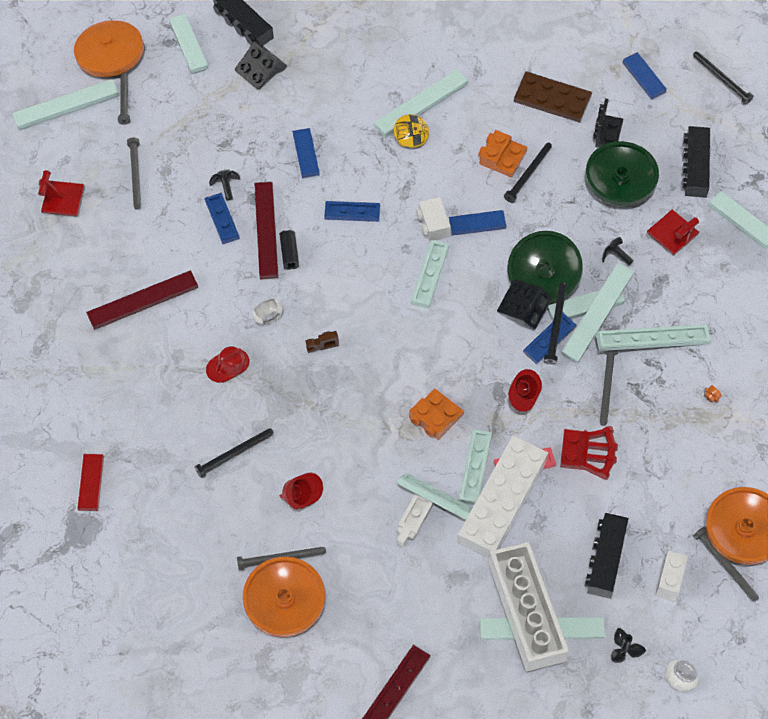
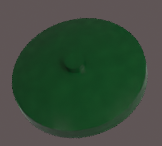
[585,141,659,206]
[507,231,583,305]

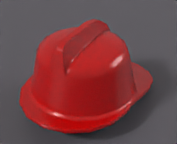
[206,346,250,383]
[508,369,542,412]
[279,472,323,510]

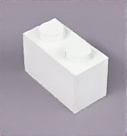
[416,197,451,242]
[656,551,688,602]

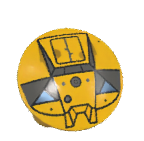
[394,114,429,148]

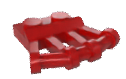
[560,426,618,480]

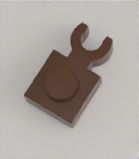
[305,331,339,353]

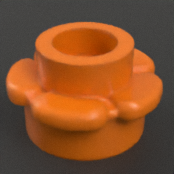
[704,385,722,402]

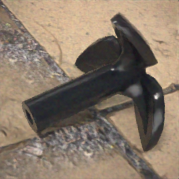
[209,169,240,200]
[602,237,634,266]
[611,627,646,663]

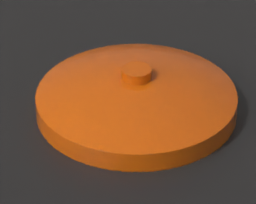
[74,20,144,77]
[705,487,768,565]
[243,557,325,637]

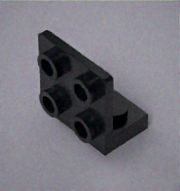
[235,41,287,90]
[593,98,623,148]
[497,279,552,330]

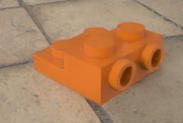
[478,130,528,178]
[409,388,464,441]

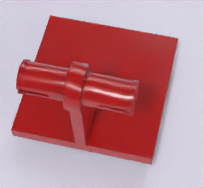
[38,170,85,216]
[647,209,699,255]

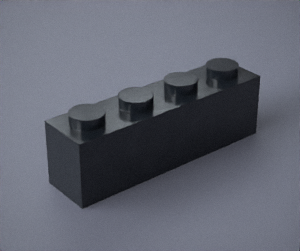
[213,0,274,46]
[682,126,710,198]
[585,513,629,599]

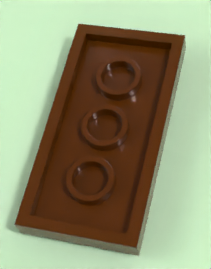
[513,71,592,123]

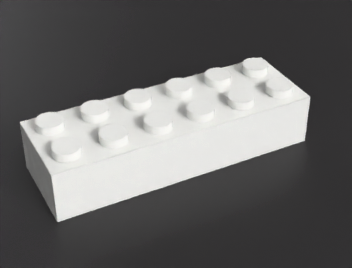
[458,436,548,558]
[488,542,569,672]

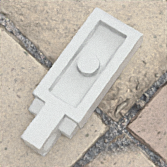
[397,493,434,548]

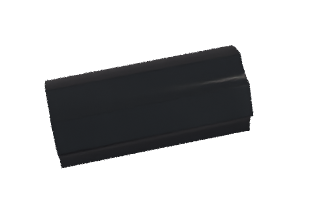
[279,230,299,270]

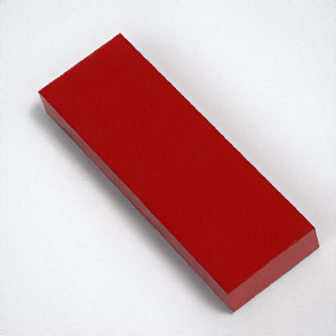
[77,454,104,511]

